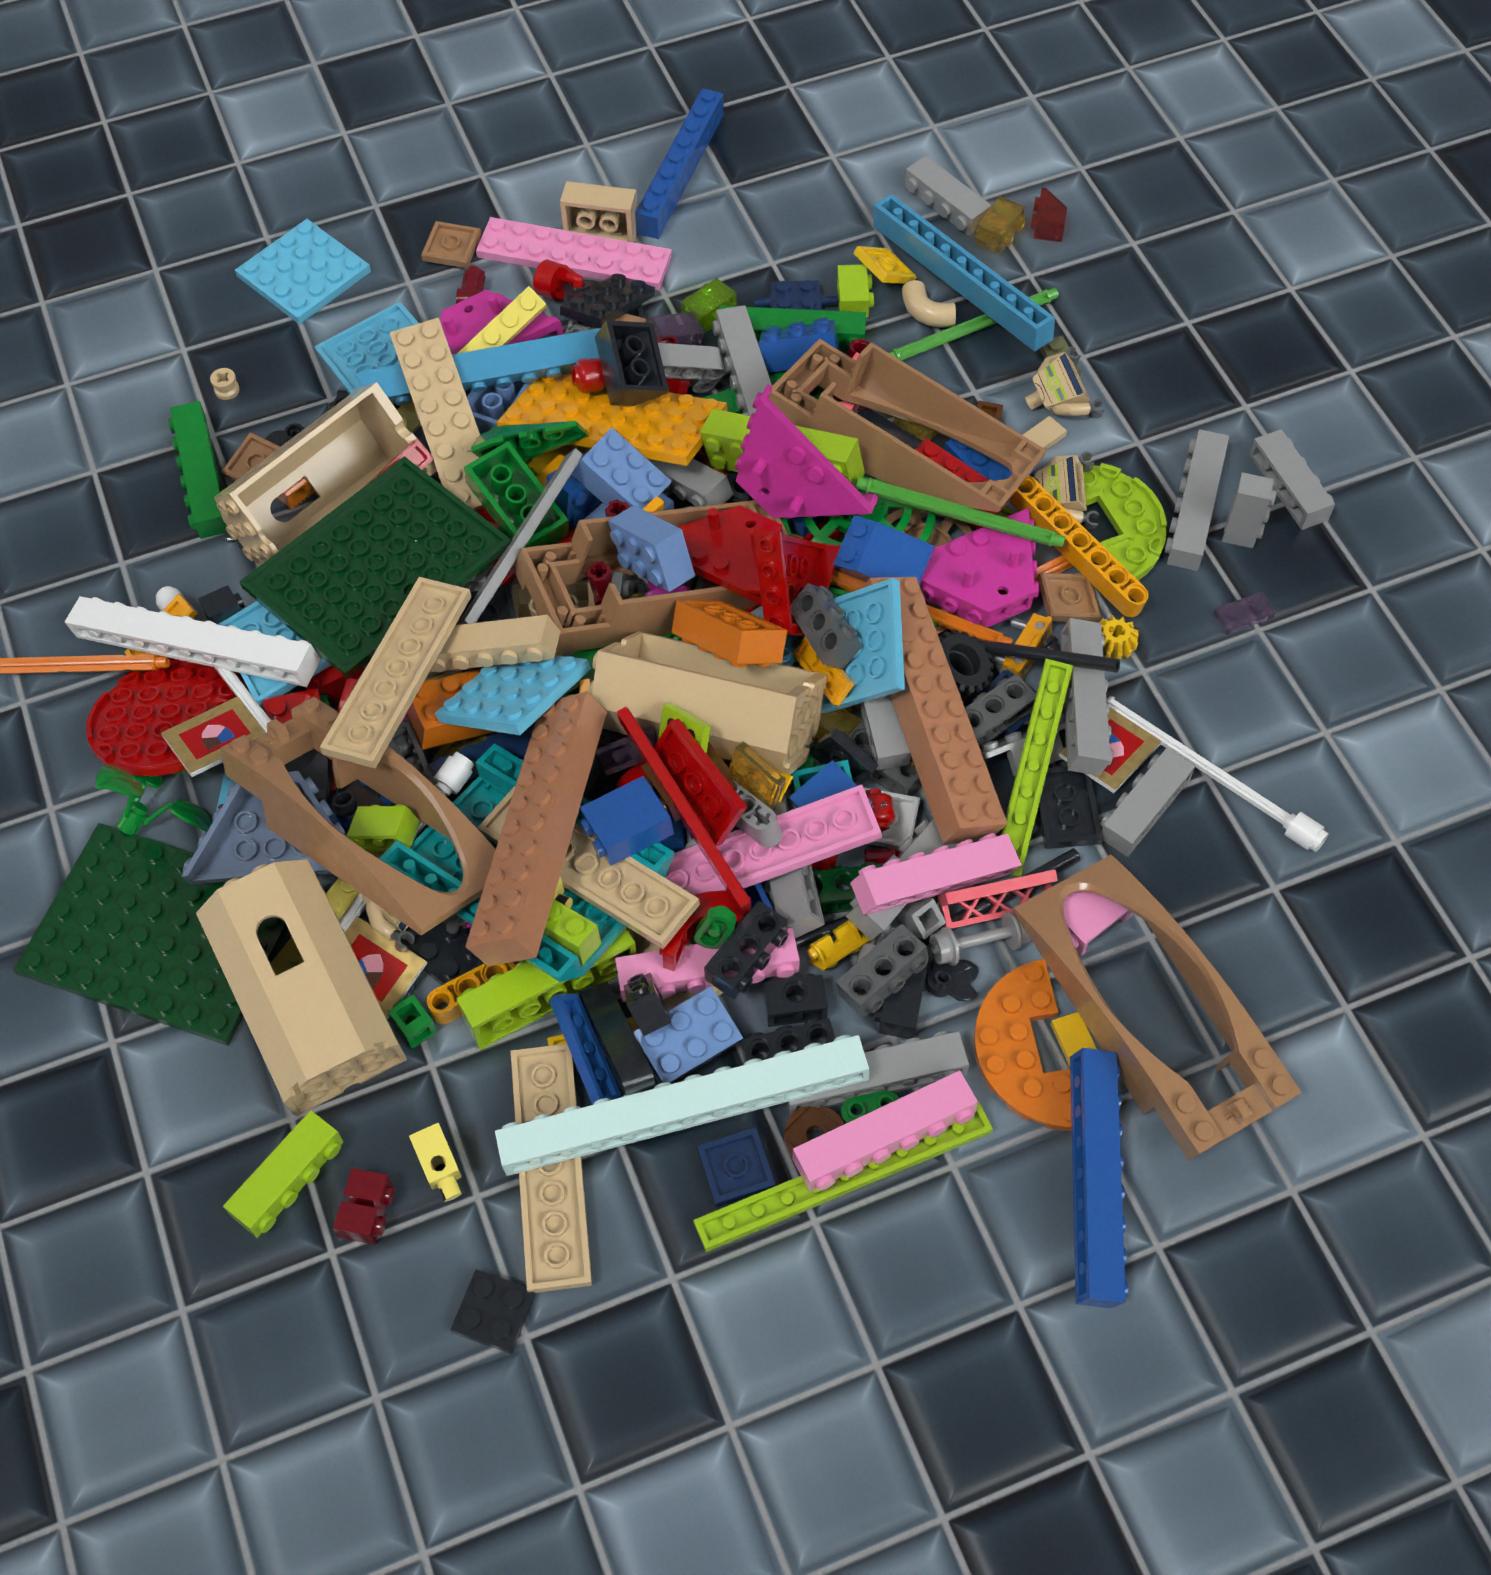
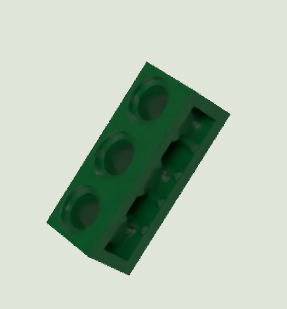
[812,862,884,914]

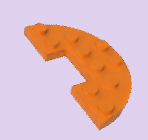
[974,959,1072,1131]

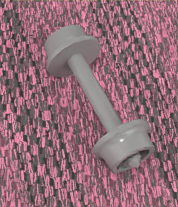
[929,911,1031,966]

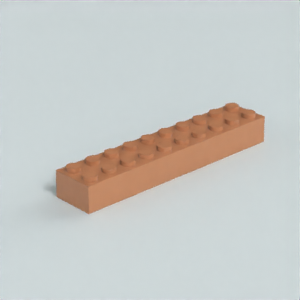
[861,577,1008,844]
[466,691,607,966]

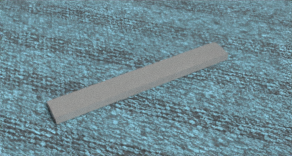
[457,449,583,625]

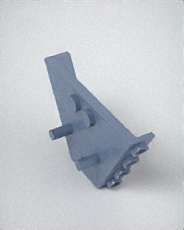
[181,771,347,885]

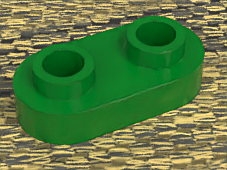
[694,906,736,949]
[841,1091,900,1124]

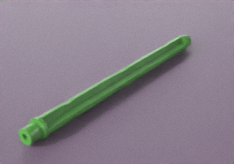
[889,288,1059,361]
[856,477,1065,548]

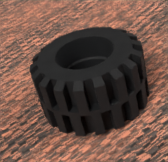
[939,630,994,705]

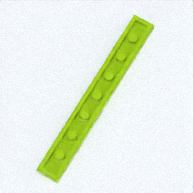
[1001,659,1073,878]

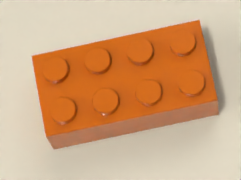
[671,600,787,668]
[406,668,496,750]

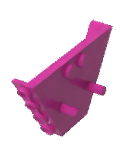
[440,290,564,355]
[735,384,878,519]
[919,508,1039,628]

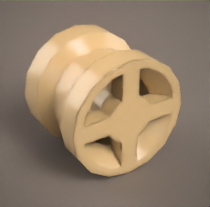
[210,368,240,400]

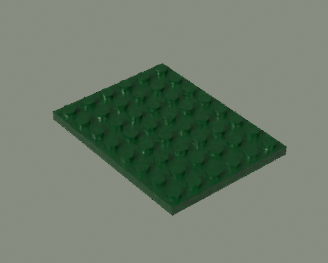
[239,456,512,679]
[13,823,288,1046]

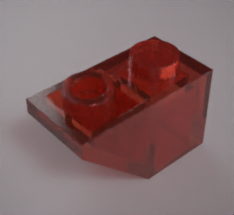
[1030,187,1067,242]

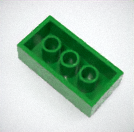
[464,441,569,548]

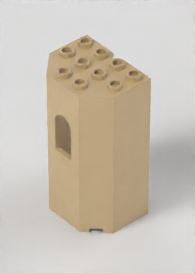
[214,382,437,566]
[589,631,828,775]
[196,859,407,1116]

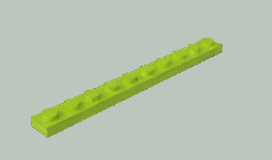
[693,1102,993,1252]

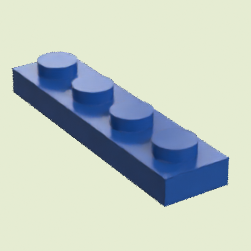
[549,994,622,1105]

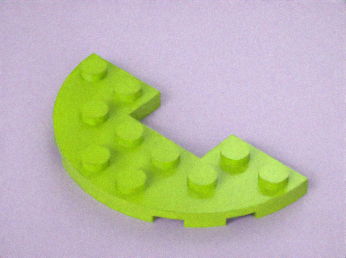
[1083,463,1167,580]

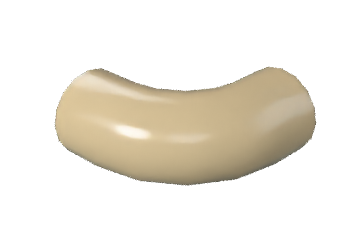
[902,280,956,328]

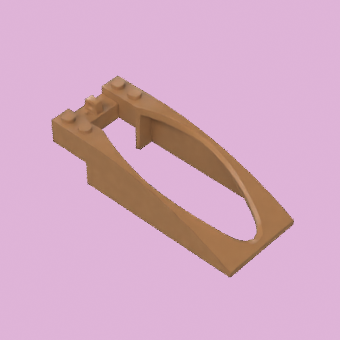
[769,339,1047,512]
[514,500,789,654]
[220,697,496,935]
[1013,855,1302,1161]

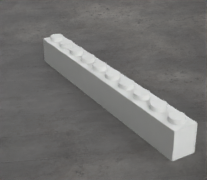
[65,596,321,687]

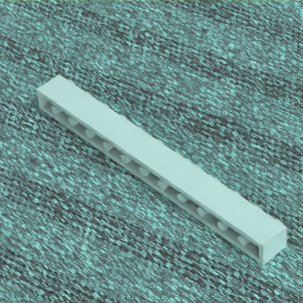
[495,1035,869,1176]

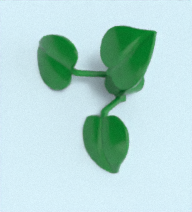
[95,765,212,835]

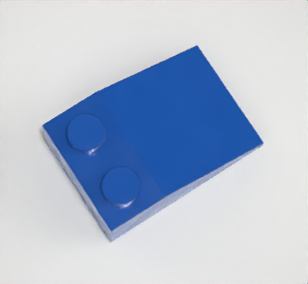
[833,515,935,585]

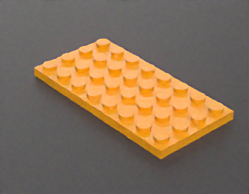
[497,374,727,466]

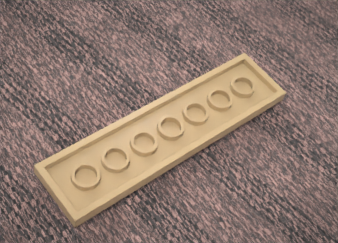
[389,317,484,511]
[320,577,471,768]
[477,786,700,949]
[511,1044,593,1293]

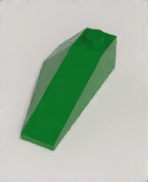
[471,421,589,461]

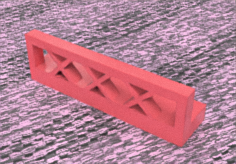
[937,870,1058,929]

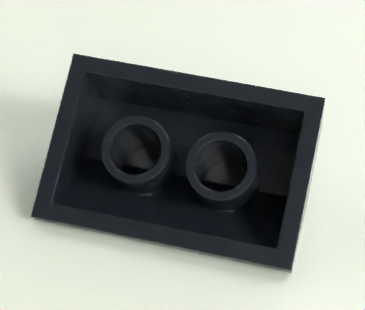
[595,320,669,406]

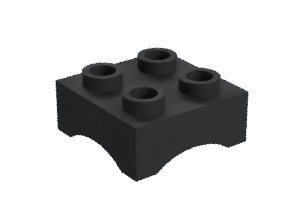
[284,748,332,805]

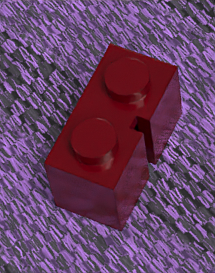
[333,1168,395,1245]

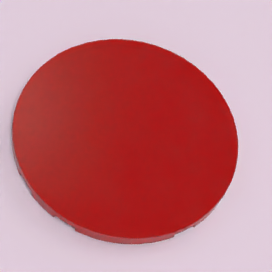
[86,658,253,776]

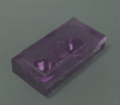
[1213,591,1276,635]

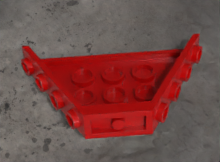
[678,505,783,606]
[747,529,841,636]

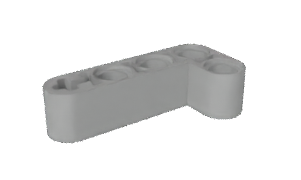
[658,343,726,393]
[733,781,783,847]

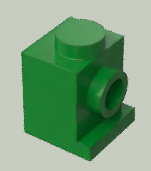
[388,994,437,1049]

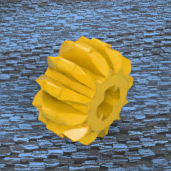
[1099,615,1139,660]

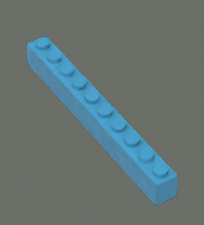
[873,194,1055,351]
[357,328,601,406]

